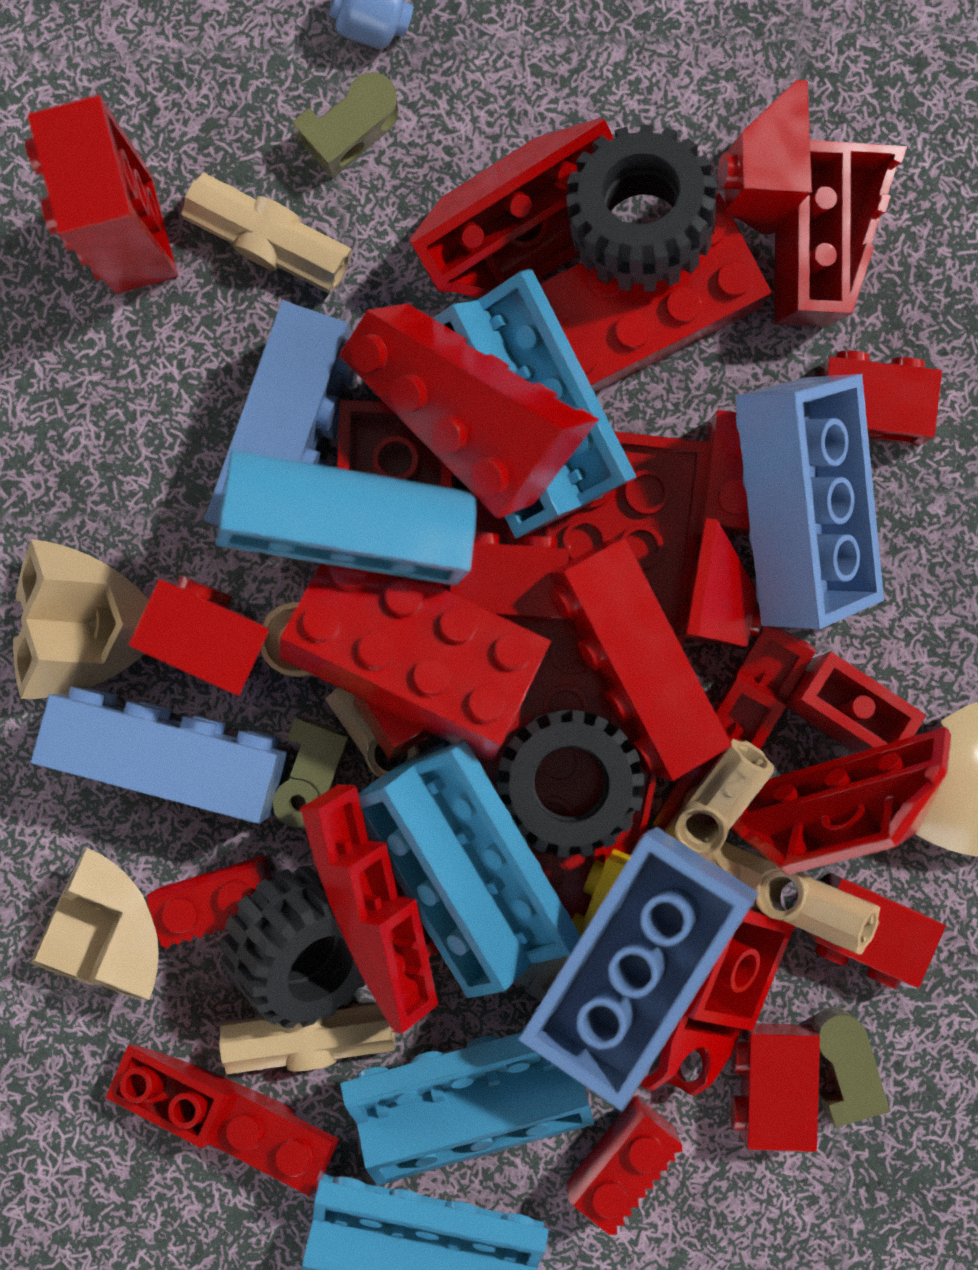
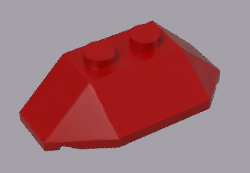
[408,118,614,298]
[731,727,952,875]

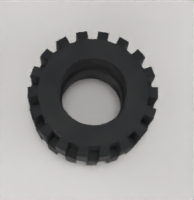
[566,125,716,292]
[497,710,644,858]
[220,866,366,1028]

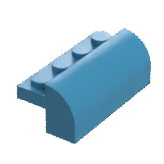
[433,270,637,538]
[216,449,476,586]
[358,740,581,999]
[340,1026,595,1185]
[302,1174,549,1270]

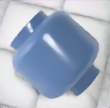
[328,0,414,50]

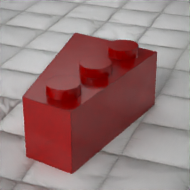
[774,140,907,327]
[128,575,270,696]

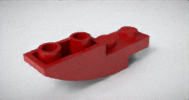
[105,1044,339,1197]

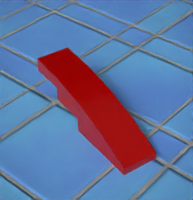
[653,626,816,830]
[300,784,438,1034]

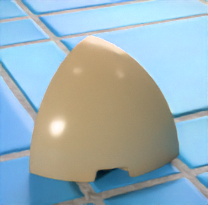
[13,539,149,699]
[915,702,978,857]
[30,848,159,1000]

